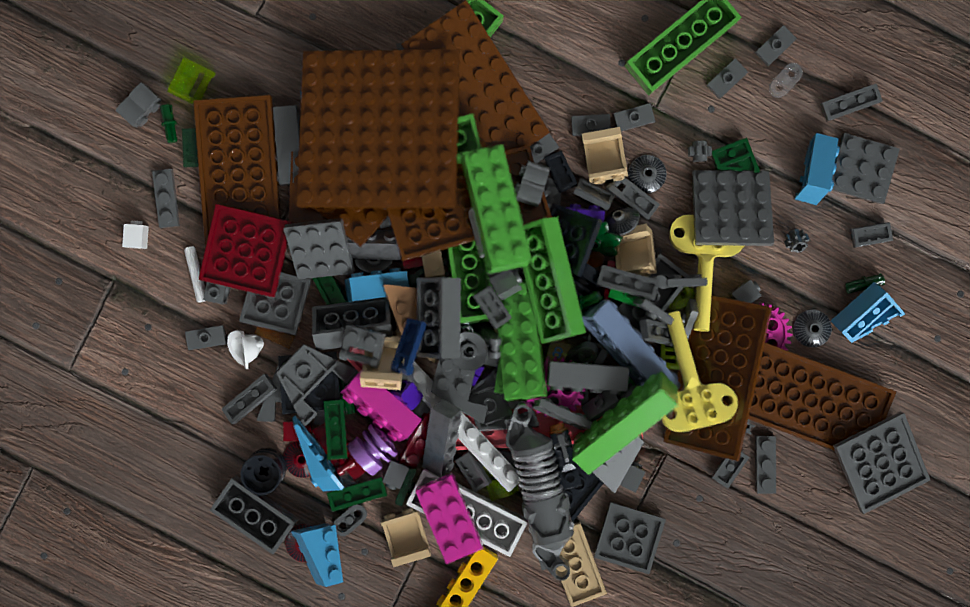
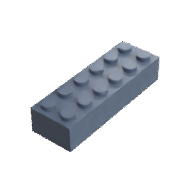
[581,300,682,390]

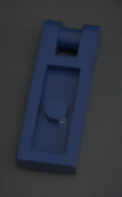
[391,318,426,376]

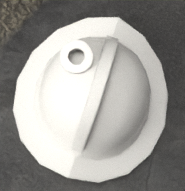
[227,330,264,369]

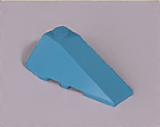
[292,415,344,491]

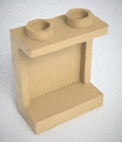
[582,127,628,184]
[615,224,657,277]
[360,336,404,390]
[380,507,431,567]

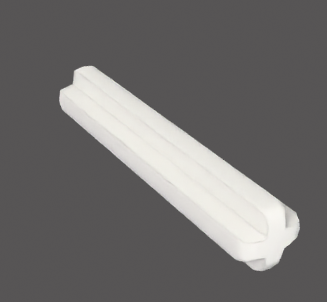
[184,246,205,302]

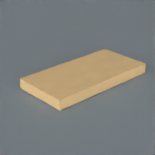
[557,521,607,607]

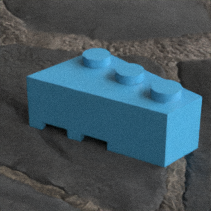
[795,133,840,205]
[831,282,905,343]
[291,523,343,587]

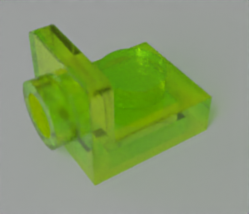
[669,287,696,312]
[486,479,519,501]

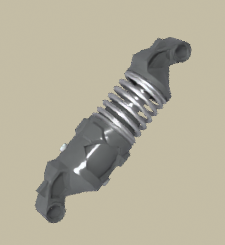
[505,401,574,581]

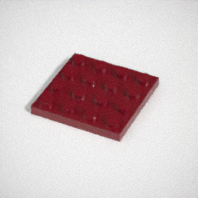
[198,204,293,298]

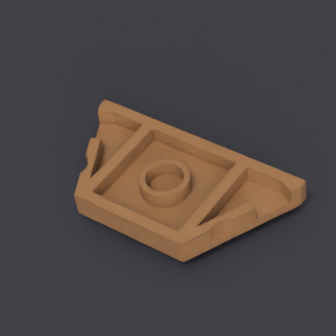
[382,284,417,336]

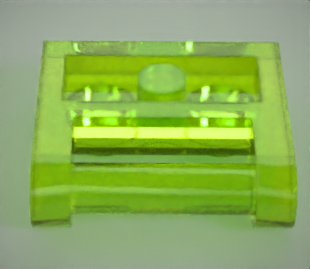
[167,57,216,105]

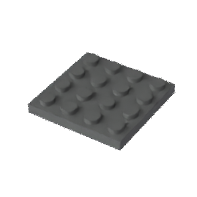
[692,170,774,246]
[833,411,930,514]

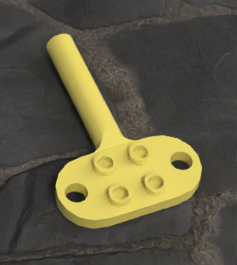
[669,215,744,332]
[661,311,738,432]

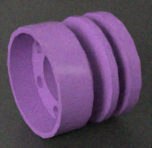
[347,424,398,476]

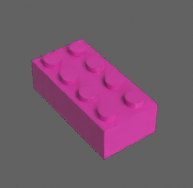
[340,369,422,442]
[415,472,483,564]

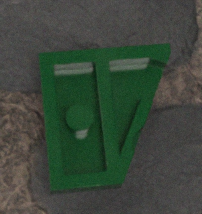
[711,137,760,173]

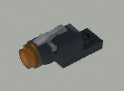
[548,422,582,490]

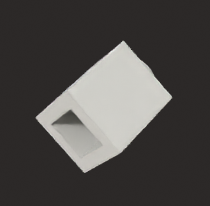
[122,221,149,249]

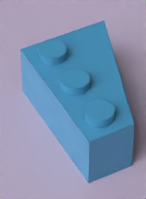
[344,268,409,302]

